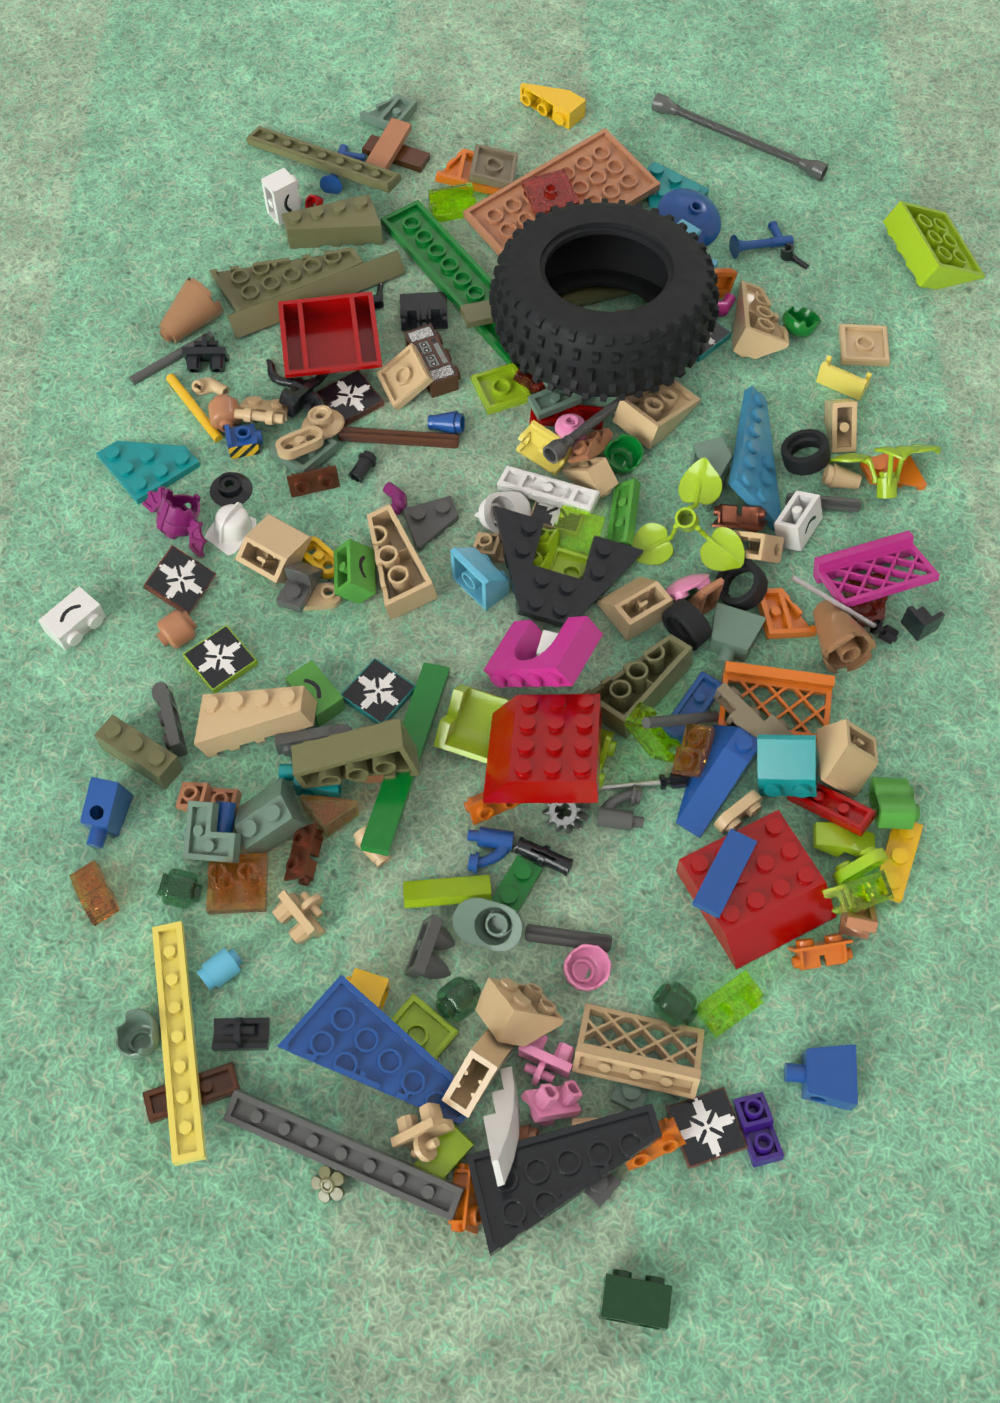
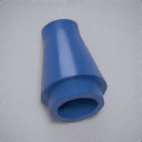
[428,411,465,434]

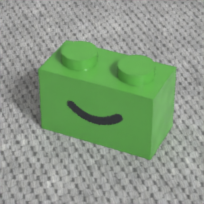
[334,539,376,603]
[285,660,346,727]

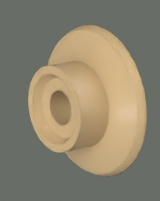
[301,405,345,439]

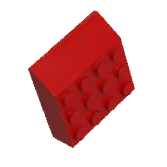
[278,291,382,378]
[483,694,602,803]
[676,810,836,970]

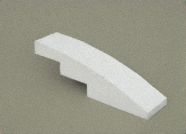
[483,1066,520,1186]

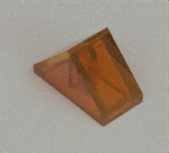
[300,794,360,839]

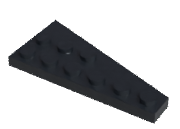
[466,1104,662,1256]

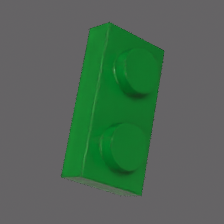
[492,855,543,914]

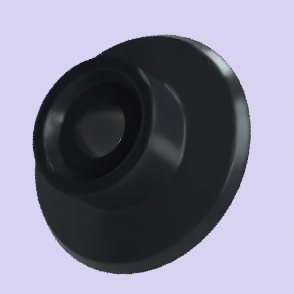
[210,472,253,507]

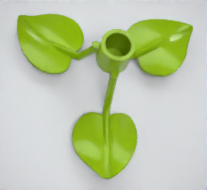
[828,444,941,499]
[632,457,745,571]

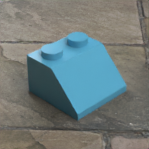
[450,547,510,611]

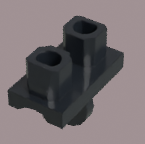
[182,334,230,373]
[279,377,323,418]
[212,1017,270,1051]

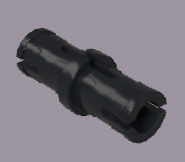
[514,836,574,876]

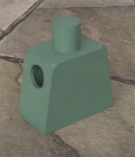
[708,602,766,668]

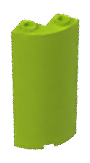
[433,684,617,790]

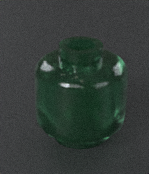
[157,868,203,909]
[435,976,481,1022]
[651,981,698,1027]

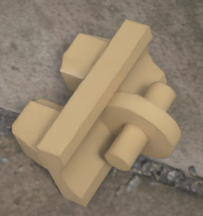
[272,890,326,944]
[390,1103,455,1162]

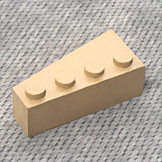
[367,504,438,620]
[194,686,317,757]

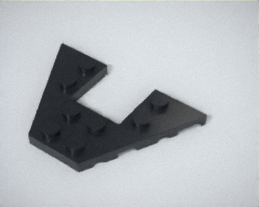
[493,506,644,627]

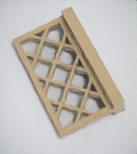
[572,1003,705,1099]

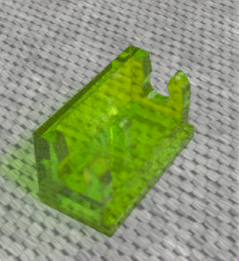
[428,182,476,222]
[624,702,682,763]
[822,870,894,914]
[695,970,764,1038]

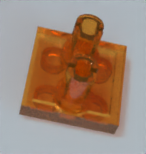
[206,853,269,914]

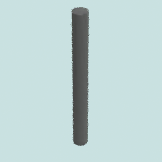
[129,331,215,385]
[642,711,719,729]

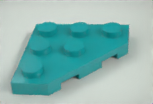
[646,161,709,210]
[96,441,201,505]

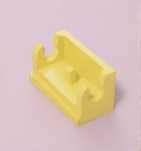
[816,355,872,401]
[516,420,573,476]

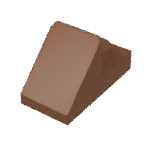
[839,892,878,939]

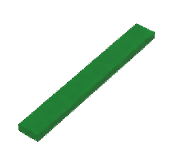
[360,662,450,857]

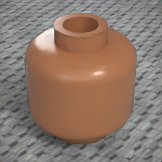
[208,394,242,432]
[156,610,198,649]

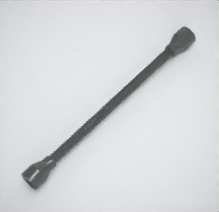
[652,93,828,181]
[543,398,620,464]

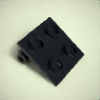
[400,292,448,331]

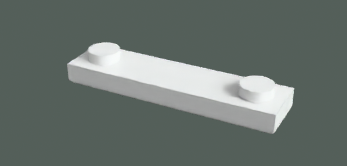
[497,465,600,516]

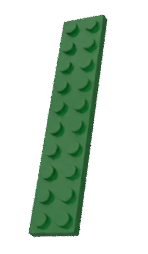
[381,200,512,364]

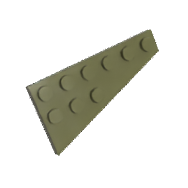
[209,247,363,312]

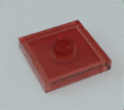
[522,169,580,216]

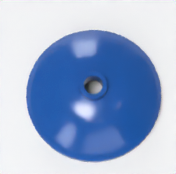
[657,188,721,246]

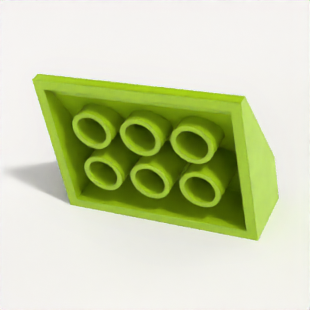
[883,201,985,290]

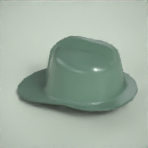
[452,897,523,952]

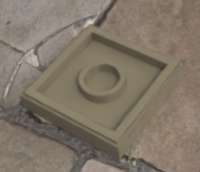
[469,144,518,189]

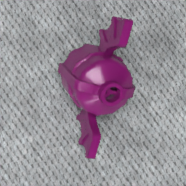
[142,487,207,558]

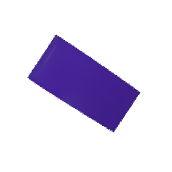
[733,1092,784,1168]

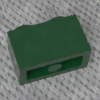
[599,1269,673,1331]

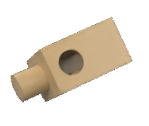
[733,530,784,563]

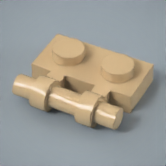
[234,396,290,425]

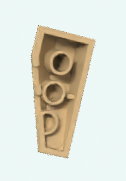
[732,280,789,359]

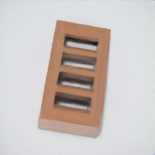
[687,578,724,615]

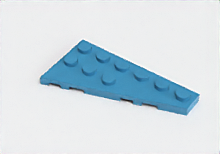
[728,386,781,531]

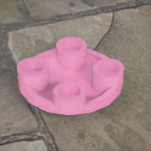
[665,573,711,601]

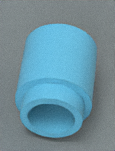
[197,947,243,991]

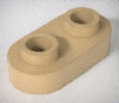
[275,426,324,460]
[303,583,343,611]
[714,790,763,834]

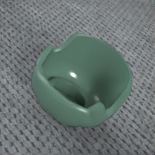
[115,1008,161,1060]

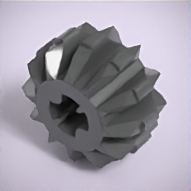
[542,803,591,834]

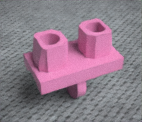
[518,1035,574,1087]
[521,1080,582,1126]

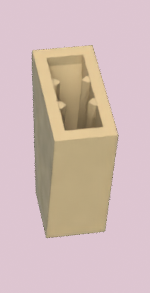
[442,1028,515,1118]

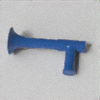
[319,144,366,194]
[729,221,794,259]

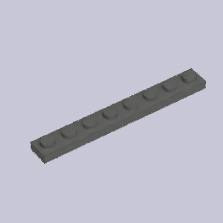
[223,1089,466,1221]

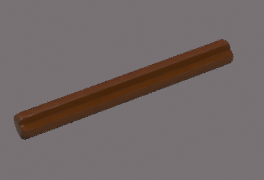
[338,426,459,449]

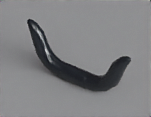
[266,359,330,388]

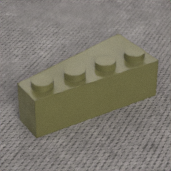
[582,634,693,739]
[291,718,420,789]

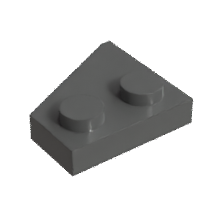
[403,496,459,552]

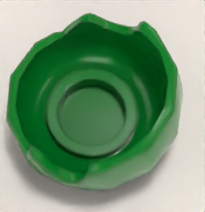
[782,306,821,338]
[604,434,644,474]

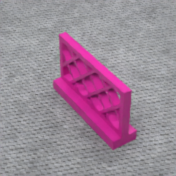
[813,530,940,607]

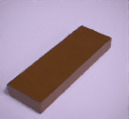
[362,135,430,173]
[142,1062,241,1124]

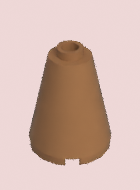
[159,277,224,343]
[813,600,876,673]

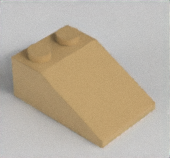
[612,380,701,449]

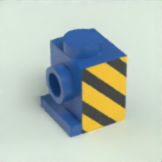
[224,424,263,459]

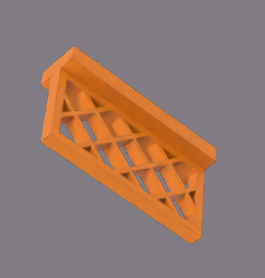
[717,661,835,741]

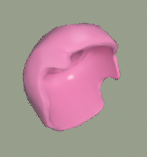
[563,944,612,992]

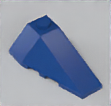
[676,725,757,838]

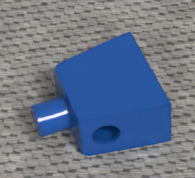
[80,777,134,849]
[784,1044,858,1111]

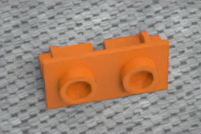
[463,792,521,825]
[787,933,853,971]
[625,1117,686,1171]
[448,1163,482,1234]

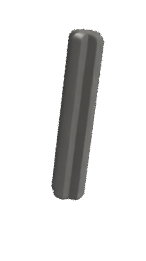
[785,493,862,512]
[525,924,612,952]

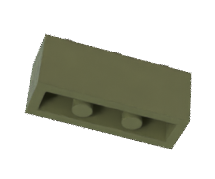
[94,714,183,790]

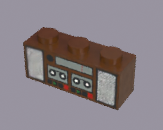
[404,324,461,398]

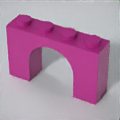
[483,616,603,688]

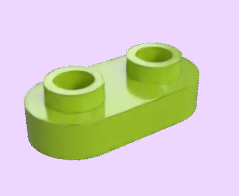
[832,846,889,887]

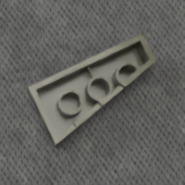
[282,194,383,249]

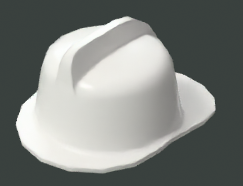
[474,491,531,533]
[205,502,256,556]

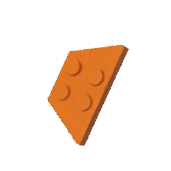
[435,148,500,195]

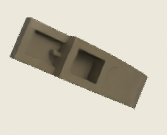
[713,682,793,738]

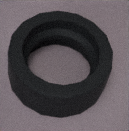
[781,429,831,476]
[715,559,768,611]
[662,599,712,651]

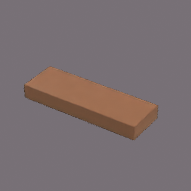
[366,118,412,170]

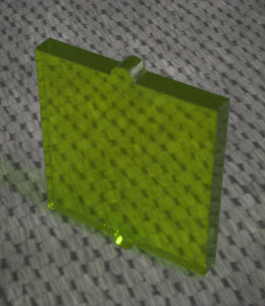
[554,505,605,555]

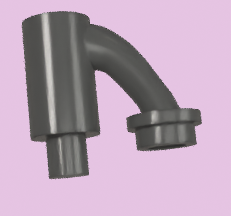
[597,784,644,831]

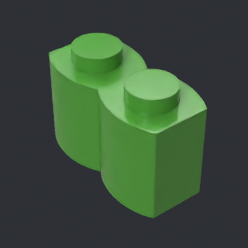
[869,777,920,829]

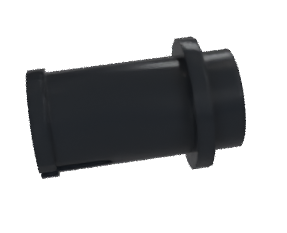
[348,450,377,483]

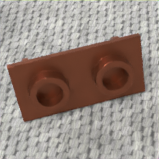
[287,465,340,498]
[711,504,768,533]
[284,823,324,886]

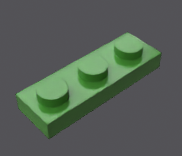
[607,478,641,546]

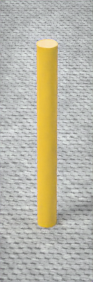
[166,373,223,443]

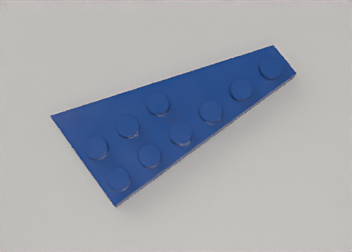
[277,975,466,1125]

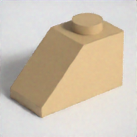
[824,399,857,453]
[561,457,618,498]

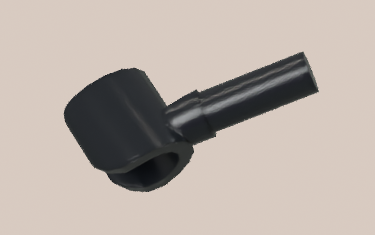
[780,243,810,269]
[373,283,384,309]

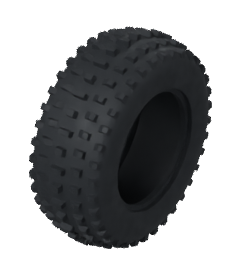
[489,198,720,402]

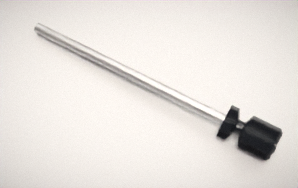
[791,575,899,644]
[599,772,688,791]

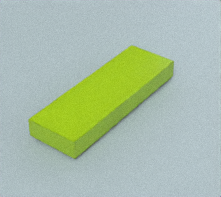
[403,874,492,908]

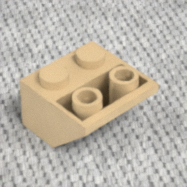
[235,514,312,584]
[597,576,673,641]
[816,719,879,797]
[474,977,564,1047]

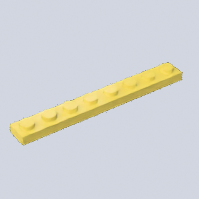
[152,921,207,1166]

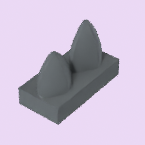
[404,915,455,979]

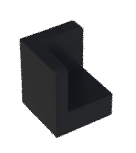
[901,606,945,641]

